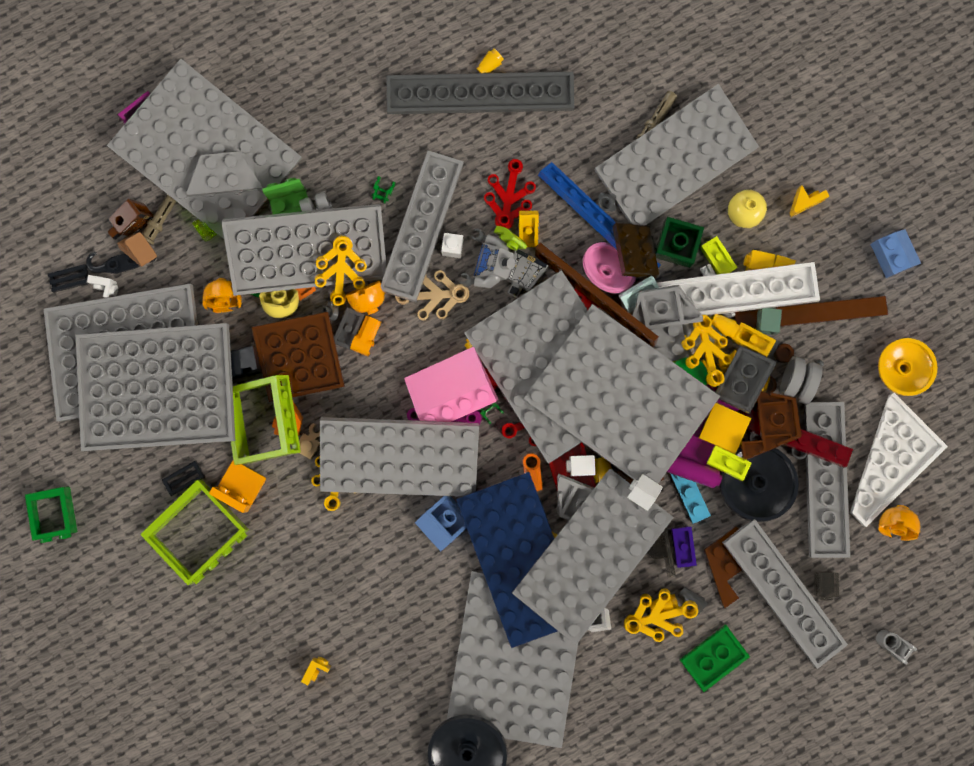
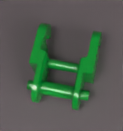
[371,176,396,204]
[480,402,504,424]

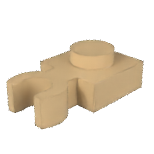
[299,423,320,459]

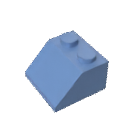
[870,229,921,278]
[415,496,467,552]

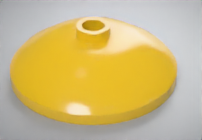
[878,338,938,396]

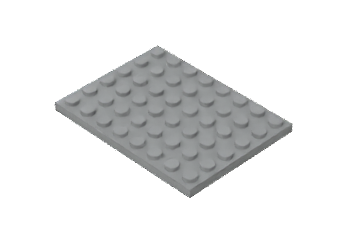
[107,59,302,239]
[464,270,588,464]
[44,284,198,422]
[523,304,720,483]
[75,323,235,451]
[447,571,578,748]

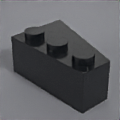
[231,346,262,379]

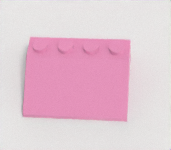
[404,347,498,422]

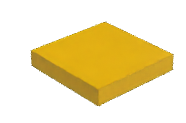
[699,403,751,454]

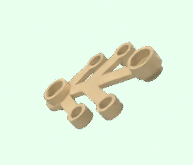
[395,270,469,321]

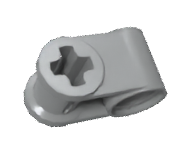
[876,630,917,665]

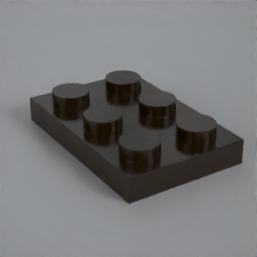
[612,223,660,279]

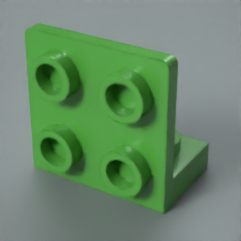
[262,178,308,214]

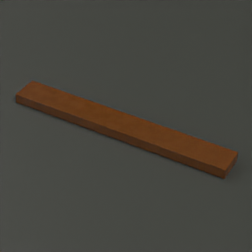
[535,243,659,347]
[734,296,888,329]

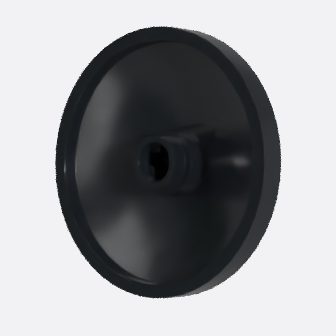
[719,448,799,522]
[428,714,507,766]

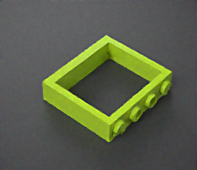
[231,375,301,465]
[140,480,249,585]

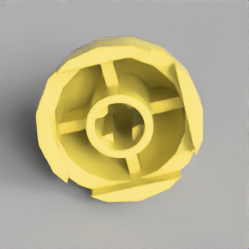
[728,190,767,228]
[259,289,299,318]

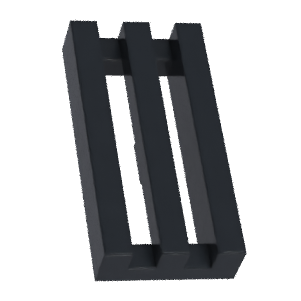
[48,264,89,293]
[162,461,205,497]

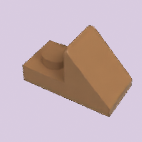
[117,232,157,267]

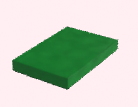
[679,624,750,692]

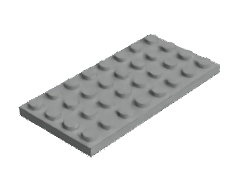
[594,84,759,226]
[222,204,387,296]
[320,417,479,497]
[512,469,674,645]

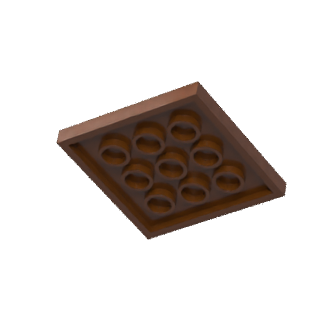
[252,311,345,402]

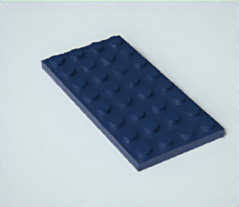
[456,472,558,648]

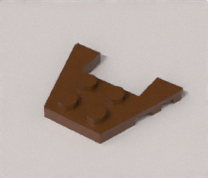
[741,391,801,461]
[704,527,742,608]

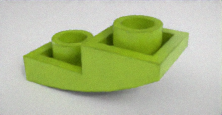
[494,226,527,250]

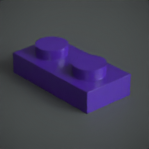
[671,526,697,568]

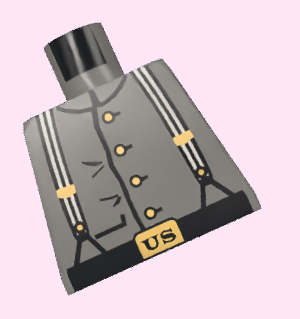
[506,249,549,298]

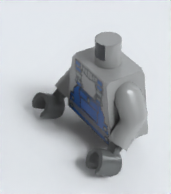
[460,228,516,288]

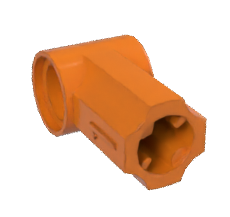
[522,453,543,491]

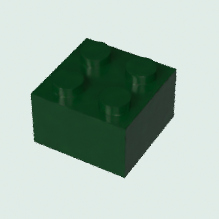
[655,217,704,268]

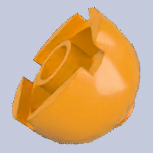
[202,278,242,313]
[345,281,385,315]
[878,505,920,541]

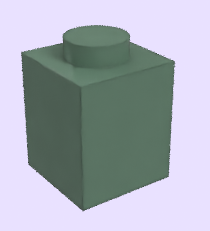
[756,307,782,335]

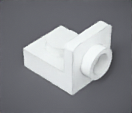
[87,275,118,298]

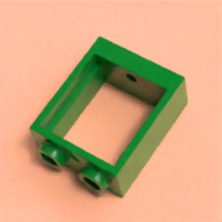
[25,487,78,543]

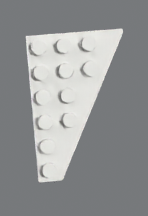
[850,392,948,527]

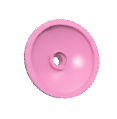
[583,242,636,293]

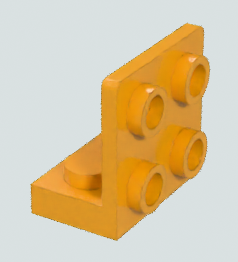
[209,460,266,513]

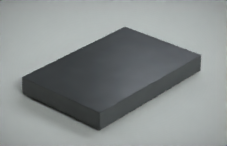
[715,345,776,414]

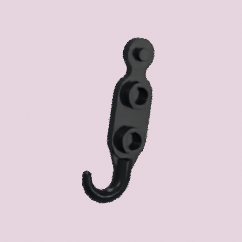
[86,251,156,274]

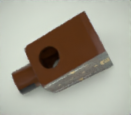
[108,199,154,240]

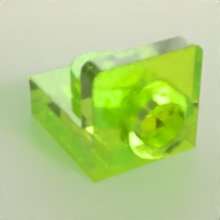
[192,219,218,242]

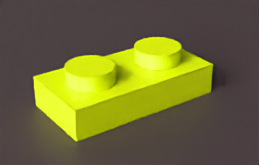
[700,236,738,275]
[706,445,751,481]

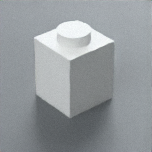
[441,233,463,258]
[566,455,595,476]
[627,474,663,511]
[588,608,611,632]

